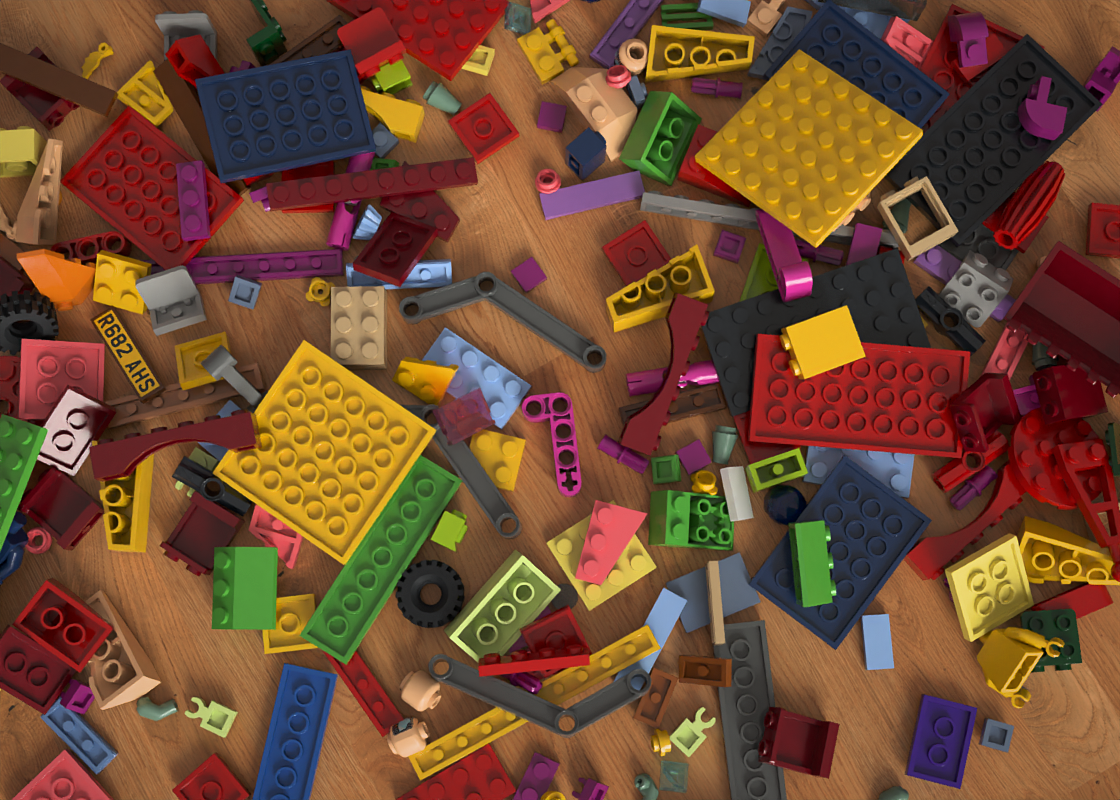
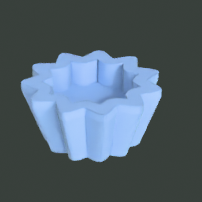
[352,204,382,240]

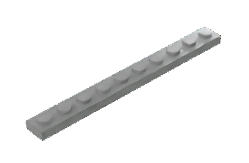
[640,191,899,249]

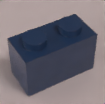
[565,127,607,181]

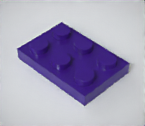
[905,694,977,789]

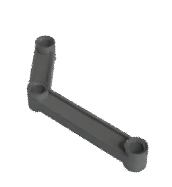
[399,272,606,373]
[201,345,268,413]
[401,404,522,539]
[428,654,651,738]

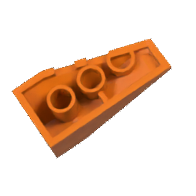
[16,249,96,311]

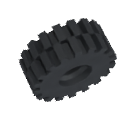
[0,290,59,355]
[396,560,465,628]

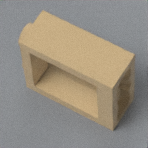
[877,176,959,261]

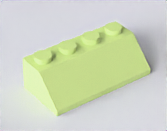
[444,549,561,663]

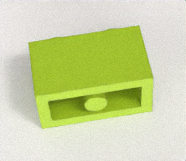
[744,448,808,493]

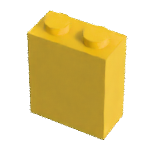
[780,305,866,379]

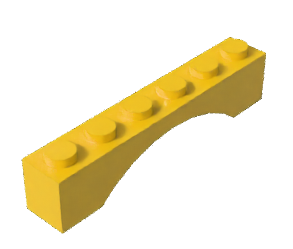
[360,85,425,143]

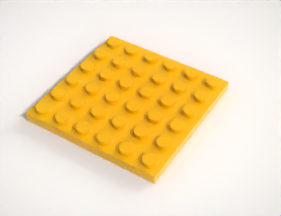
[695,49,923,248]
[213,340,437,565]

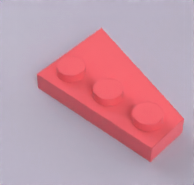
[575,500,647,585]

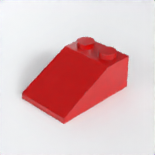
[677,124,751,208]
[12,578,114,673]

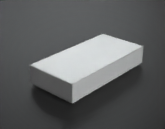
[720,466,754,521]

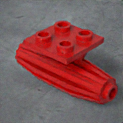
[982,161,1065,254]

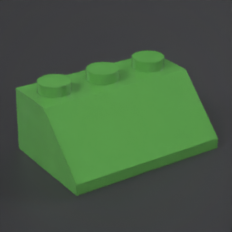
[619,91,702,186]
[788,520,836,607]
[212,547,278,630]

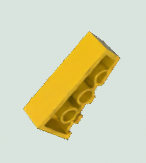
[645,25,755,83]
[606,244,715,333]
[92,441,154,553]

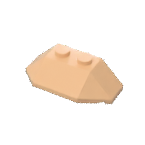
[551,67,637,162]

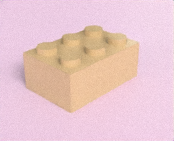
[330,286,387,370]

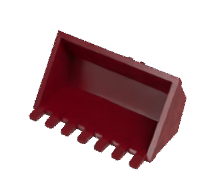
[1004,241,1120,398]

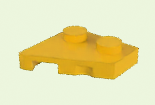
[117,60,173,128]
[392,357,459,406]

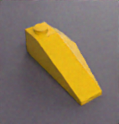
[1017,516,1120,585]

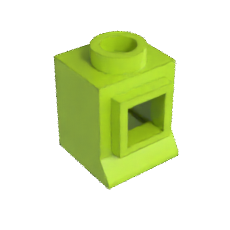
[370,60,413,95]
[431,509,469,553]

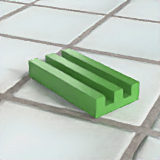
[661,3,714,30]

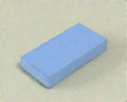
[697,0,751,28]
[860,614,894,670]

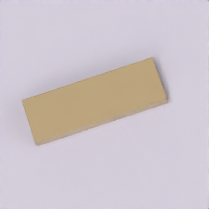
[705,561,725,646]

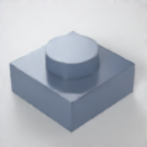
[626,75,648,109]
[372,123,399,159]
[228,275,262,309]
[979,718,1014,753]

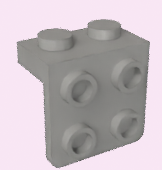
[155,10,217,61]
[939,250,1014,328]
[135,265,207,336]

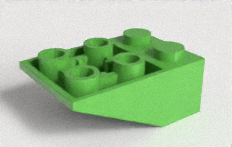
[648,490,734,551]

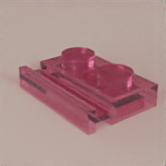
[432,388,496,446]

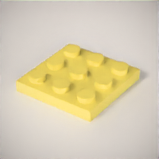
[546,500,657,611]
[945,533,1034,642]

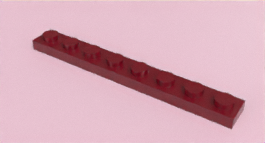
[266,157,478,212]

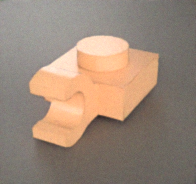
[747,0,786,38]

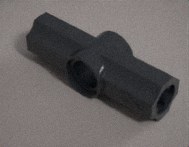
[915,286,986,357]
[172,456,252,516]

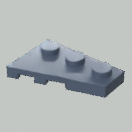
[747,6,813,80]

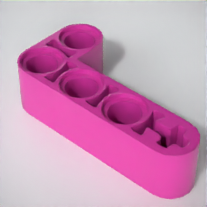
[755,209,813,303]
[522,392,582,498]

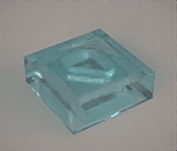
[504,2,531,35]
[659,760,689,793]

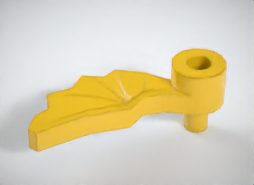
[81,42,114,79]

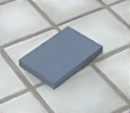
[665,552,761,633]

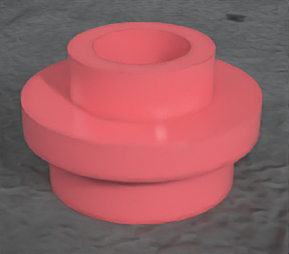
[606,65,632,88]
[535,169,561,194]
[25,527,52,554]

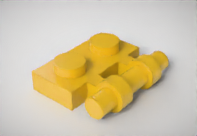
[517,19,579,85]

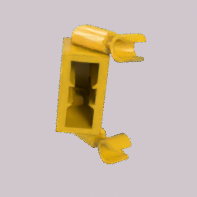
[977,626,1065,708]

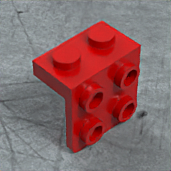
[337,7,406,78]

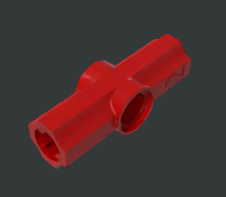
[931,430,1010,494]

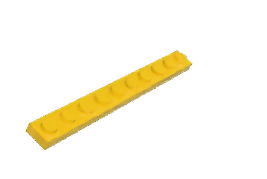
[408,624,661,781]

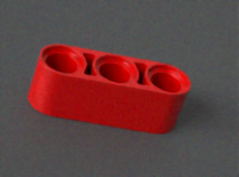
[50,231,132,266]
[1031,582,1114,619]

